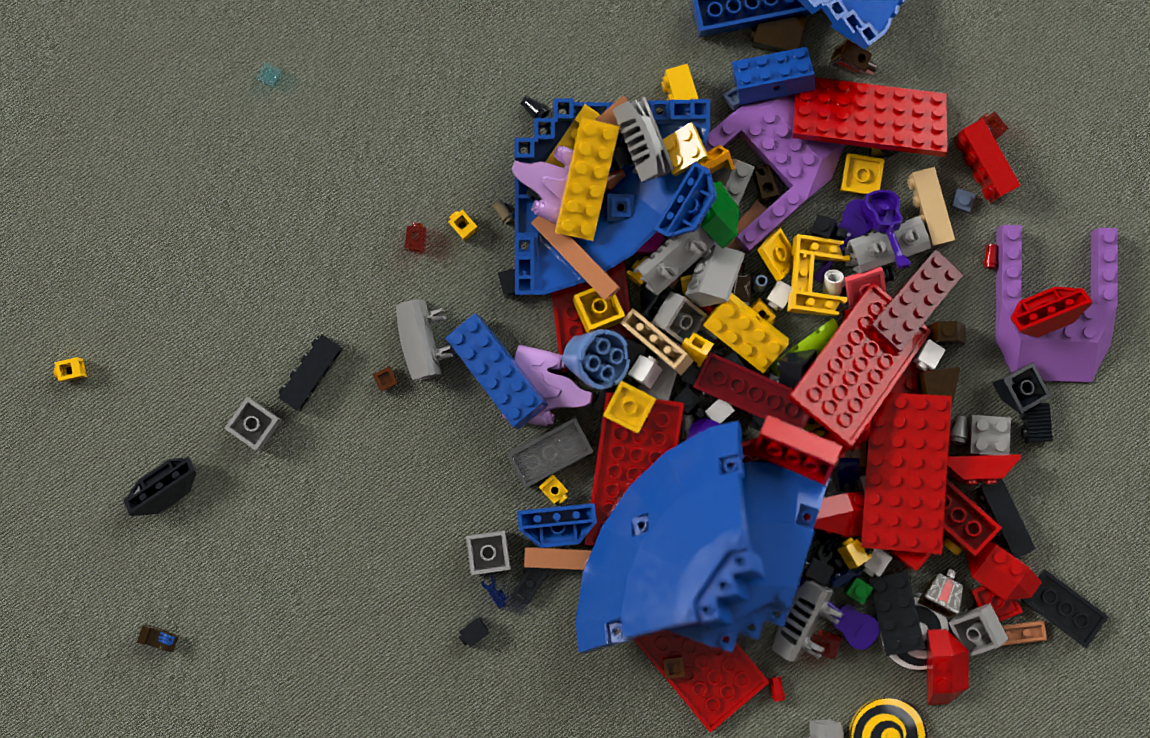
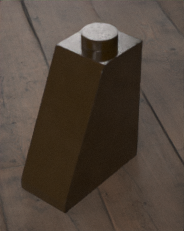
[750,15,807,53]
[927,321,967,345]
[916,367,960,409]

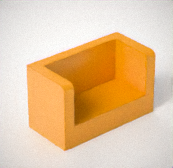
[699,144,735,174]

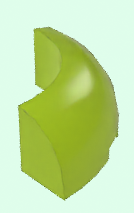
[769,318,839,376]

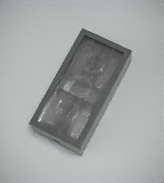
[506,416,593,488]

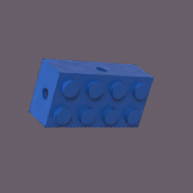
[732,47,815,105]

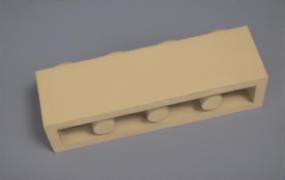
[908,167,955,248]
[620,309,693,375]

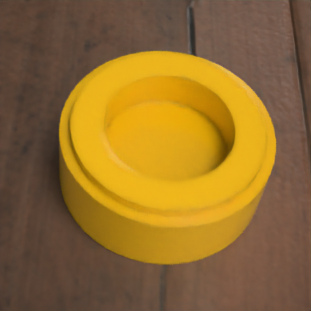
[943,537,962,555]

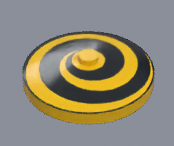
[849,697,927,738]

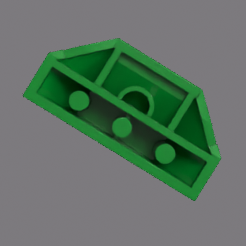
[700,181,739,249]

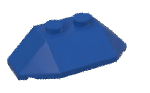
[654,162,717,238]
[517,503,597,548]

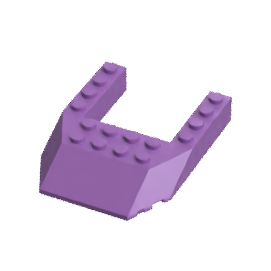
[704,94,845,254]
[996,225,1118,382]

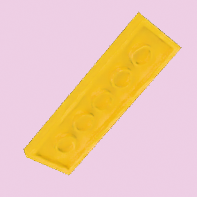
[555,117,620,241]

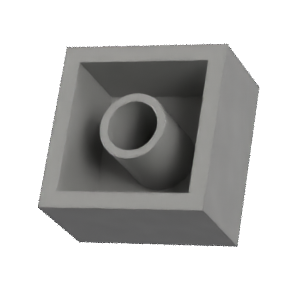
[651,291,708,345]
[224,397,282,451]
[965,415,1011,455]
[466,530,511,575]
[949,603,1008,657]

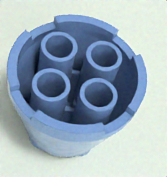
[562,330,630,389]

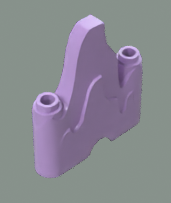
[511,146,573,225]
[502,345,594,426]

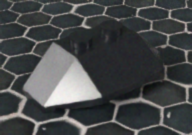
[124,457,197,516]

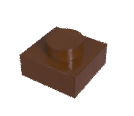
[372,366,399,392]
[663,656,685,679]

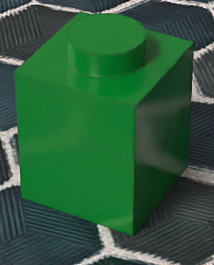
[843,576,873,604]

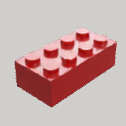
[954,119,1021,203]
[752,415,842,485]
[943,479,1002,559]

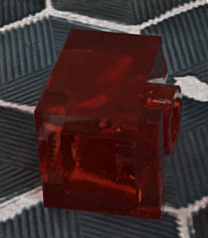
[978,111,1009,140]
[404,223,427,252]
[812,630,842,660]

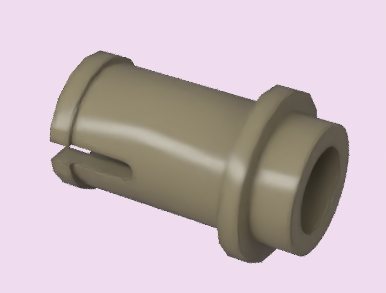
[493,200,515,225]

